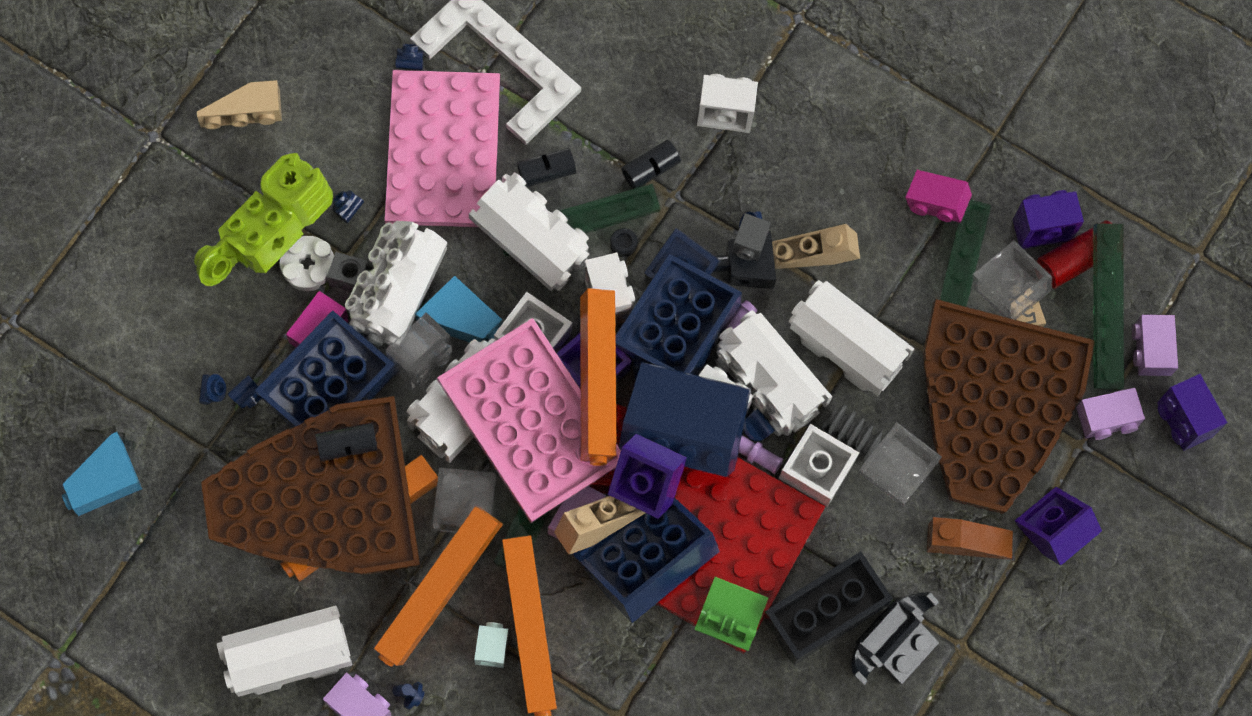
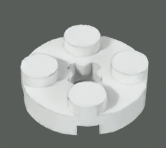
[280,236,334,291]

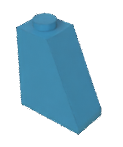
[415,276,503,342]
[62,432,142,516]

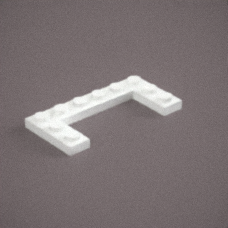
[410,0,581,145]

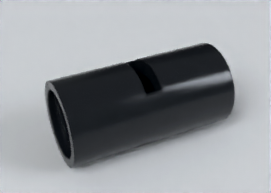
[621,140,681,190]
[517,148,576,188]
[315,422,378,462]

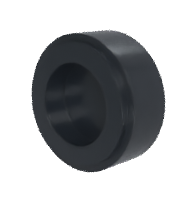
[610,228,638,257]

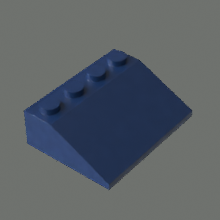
[616,254,742,375]
[255,310,396,428]
[619,362,751,477]
[573,497,720,623]

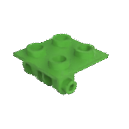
[694,577,768,651]

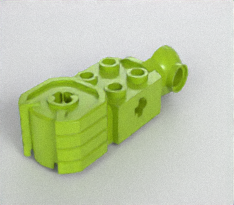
[194,153,333,286]

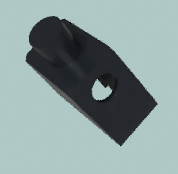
[713,231,776,289]

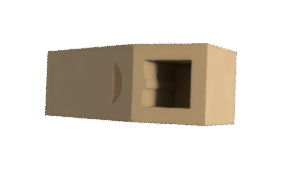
[197,80,282,129]
[772,224,860,269]
[554,496,645,555]

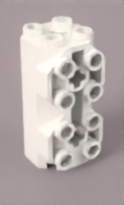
[469,172,590,291]
[345,221,447,348]
[789,280,914,396]
[715,310,832,437]
[407,338,496,463]
[217,606,352,697]

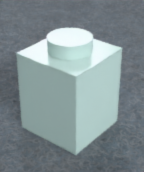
[474,622,509,668]

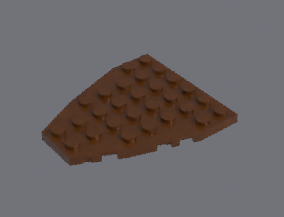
[923,299,1095,514]
[201,396,420,575]

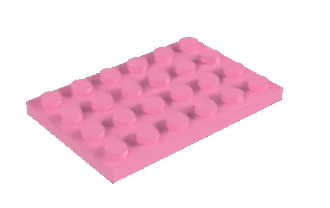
[385,70,500,227]
[437,318,621,523]

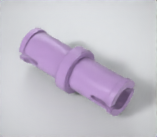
[738,436,784,474]

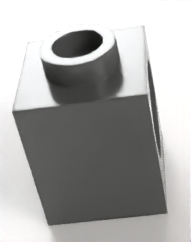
[732,213,771,261]
[327,252,370,292]

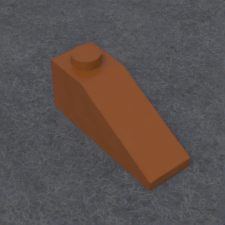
[927,517,1013,560]

